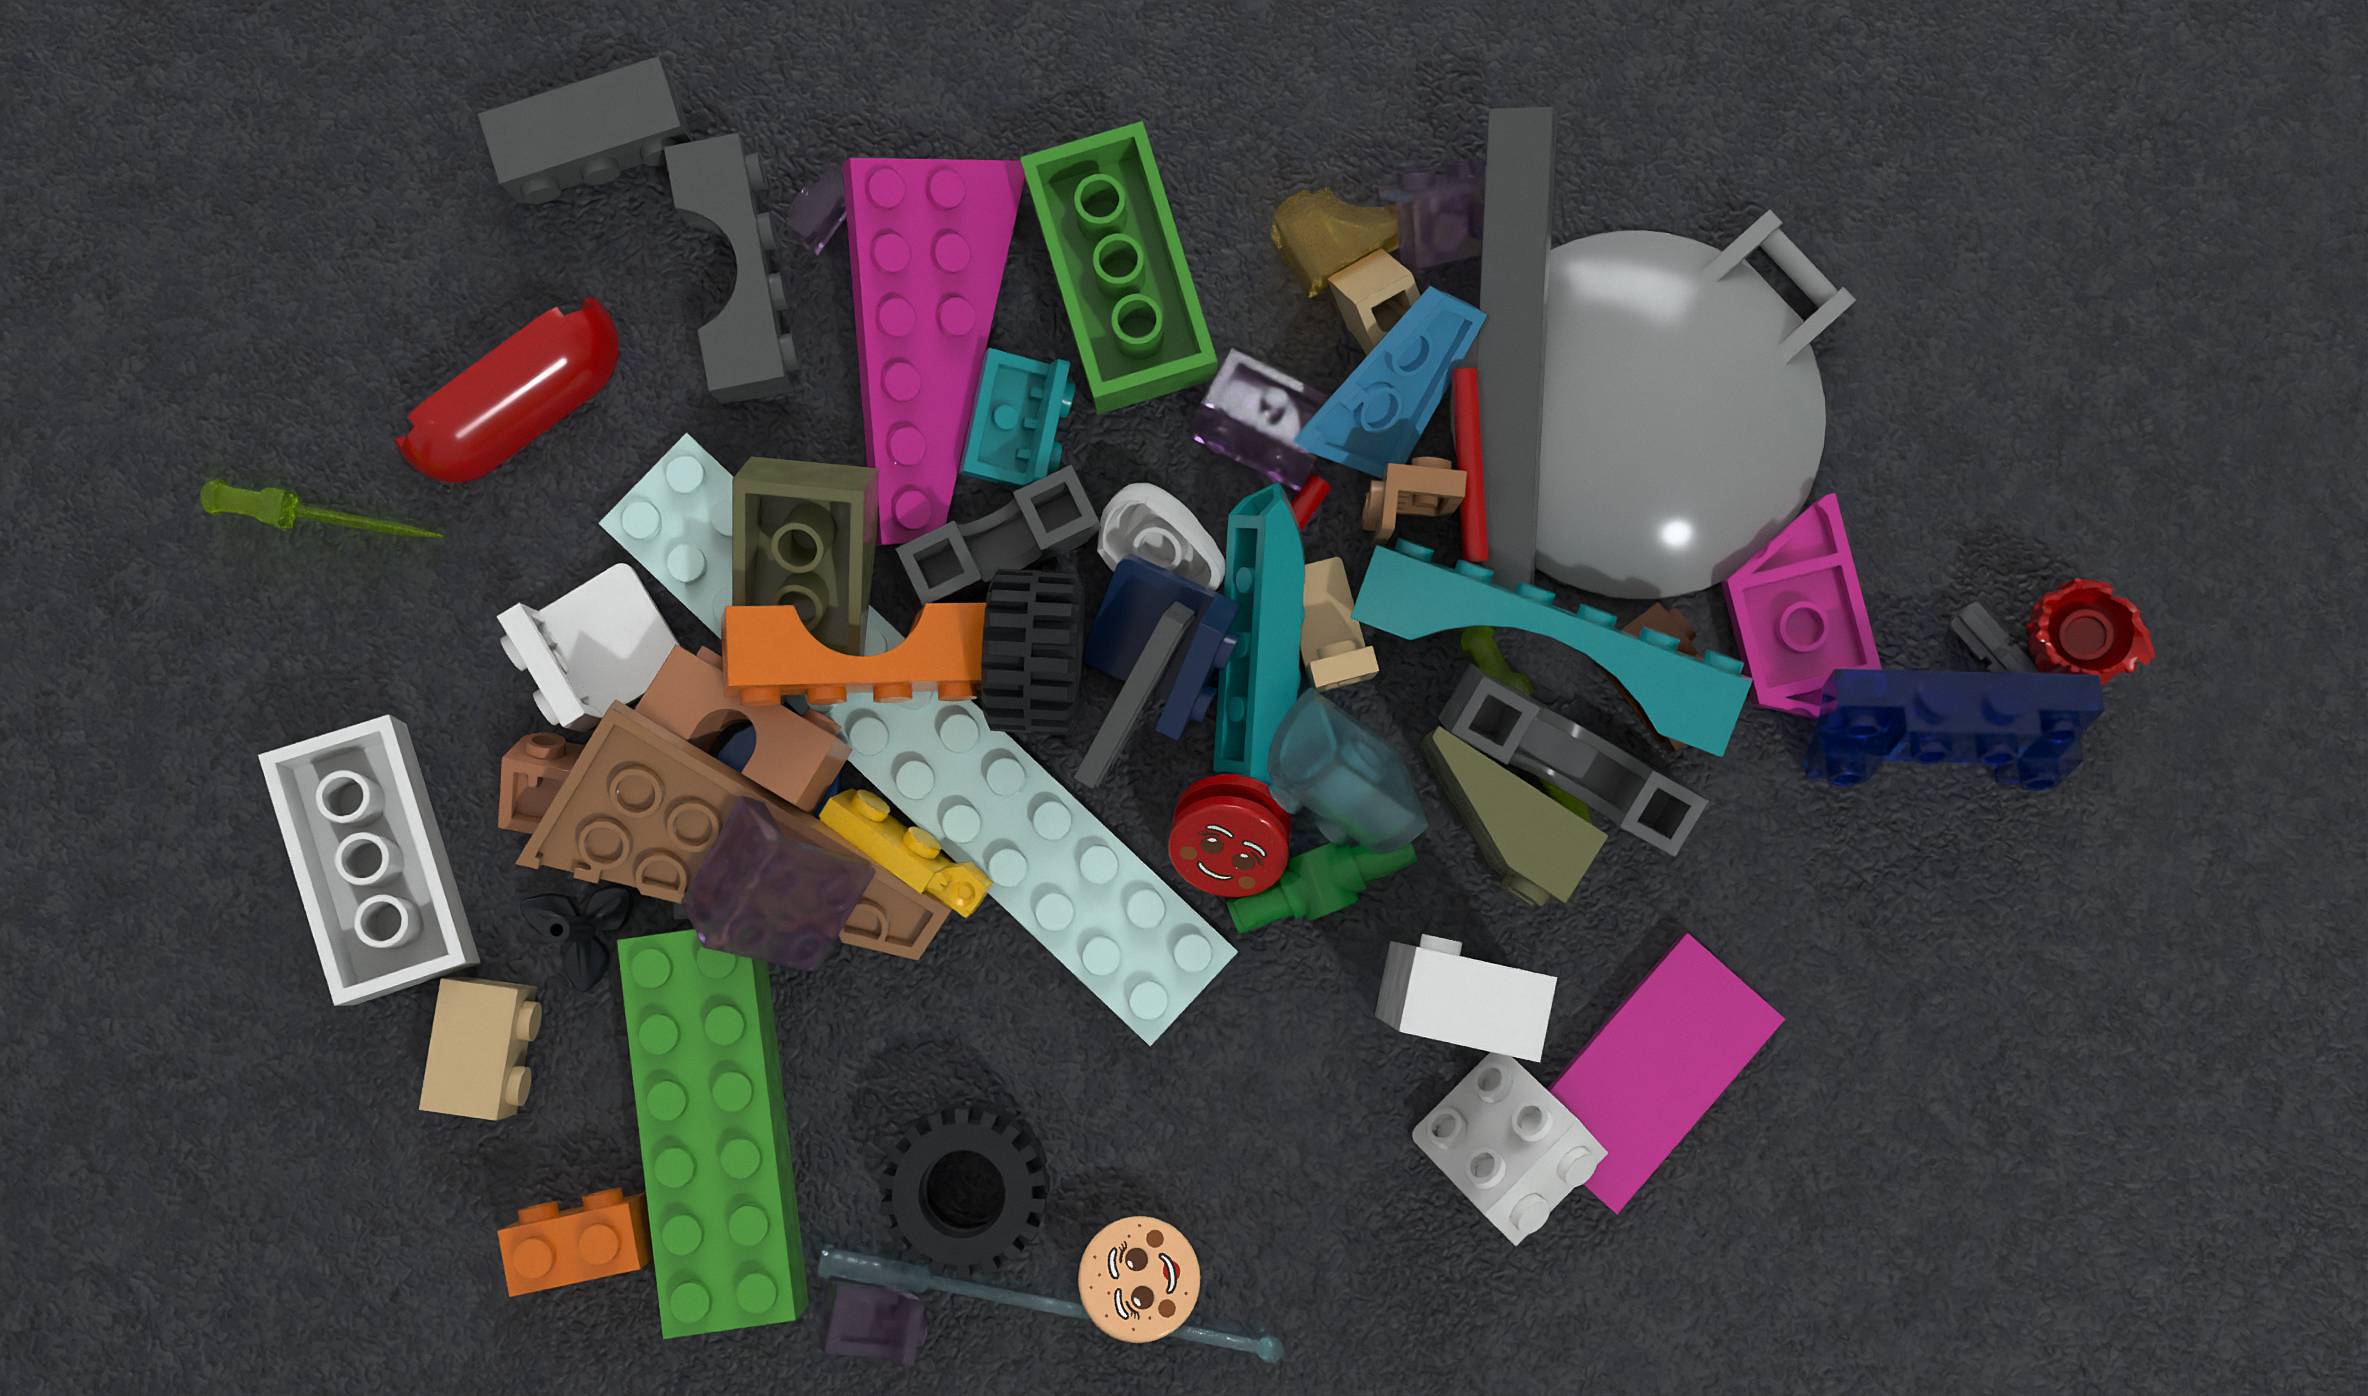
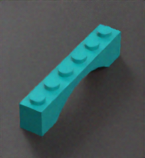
[1350,537,1753,757]

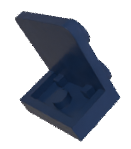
[1083,554,1242,741]

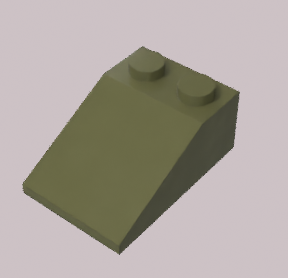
[732,456,879,657]
[1418,726,1608,907]

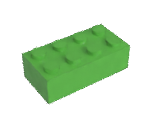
[1020,121,1218,415]

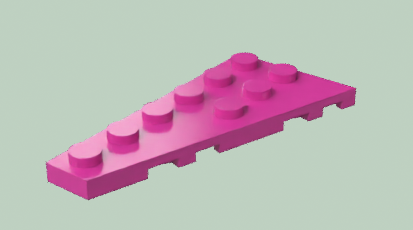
[842,158,1025,545]

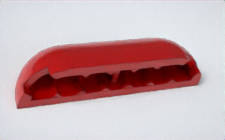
[394,297,619,483]

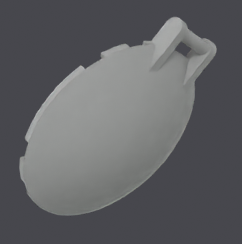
[1449,210,1856,601]

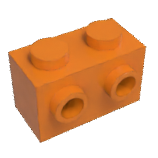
[497,1187,654,1297]

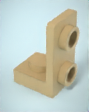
[1300,557,1379,694]

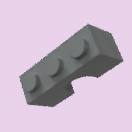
[895,465,1101,606]

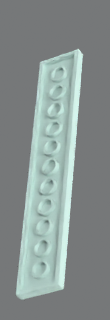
[599,433,1238,1046]

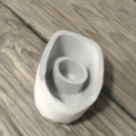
[1097,483,1226,591]

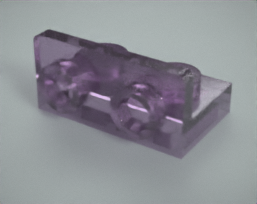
[1191,348,1330,491]

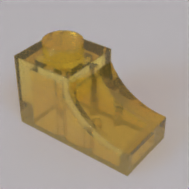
[1271,186,1421,299]

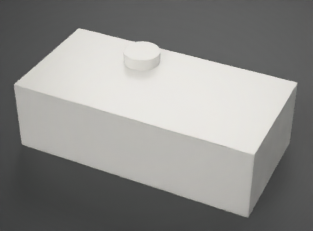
[258,715,481,1006]
[1375,934,1557,1063]

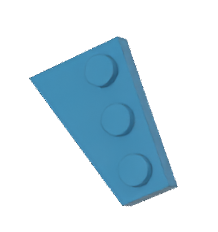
[1293,286,1487,478]

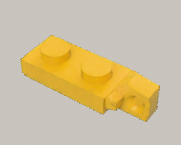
[819,788,994,918]

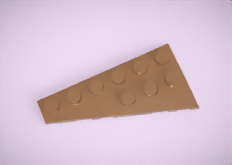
[515,699,952,961]

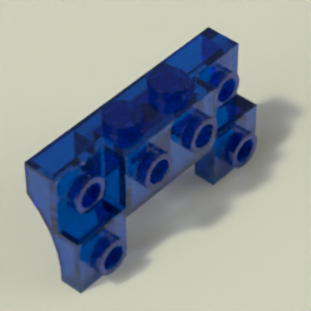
[1803,669,2105,791]

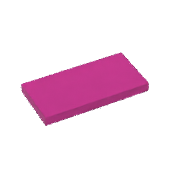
[1547,932,1785,1214]

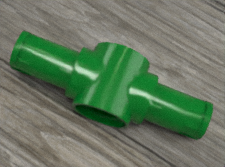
[1226,827,1419,934]

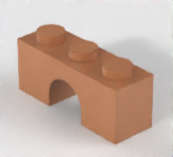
[634,644,852,816]

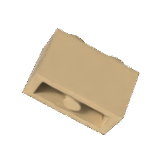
[419,976,542,1121]

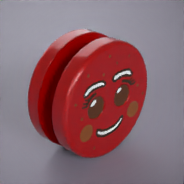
[1168,774,1292,897]

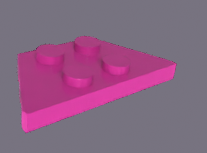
[1721,493,1898,734]

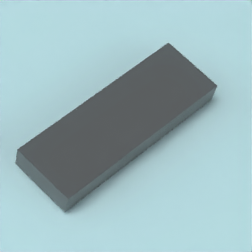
[1074,601,1196,789]

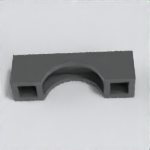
[664,133,801,405]
[1438,663,1709,857]

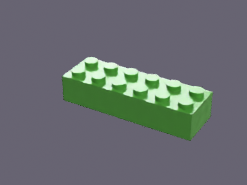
[617,921,809,1339]

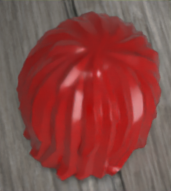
[2026,578,2155,689]

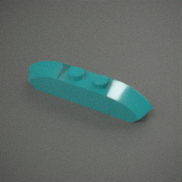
[1213,482,1306,789]

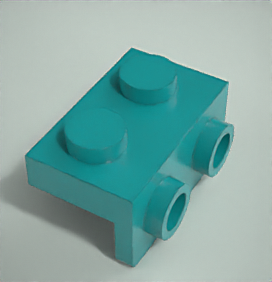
[958,348,1075,489]

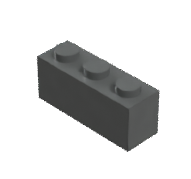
[478,56,693,204]

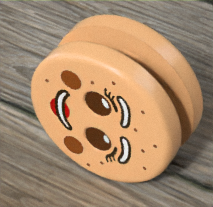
[1078,1216,1200,1343]

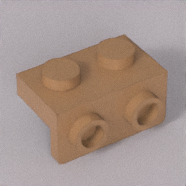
[1361,457,1467,548]

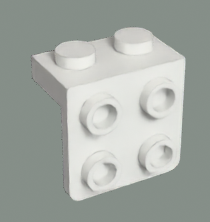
[497,563,681,733]
[1412,1052,1608,1246]

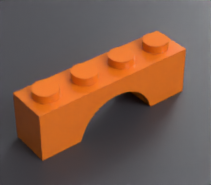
[721,603,986,707]

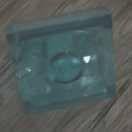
[1267,687,1429,853]

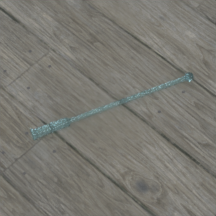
[818,1244,1283,1363]

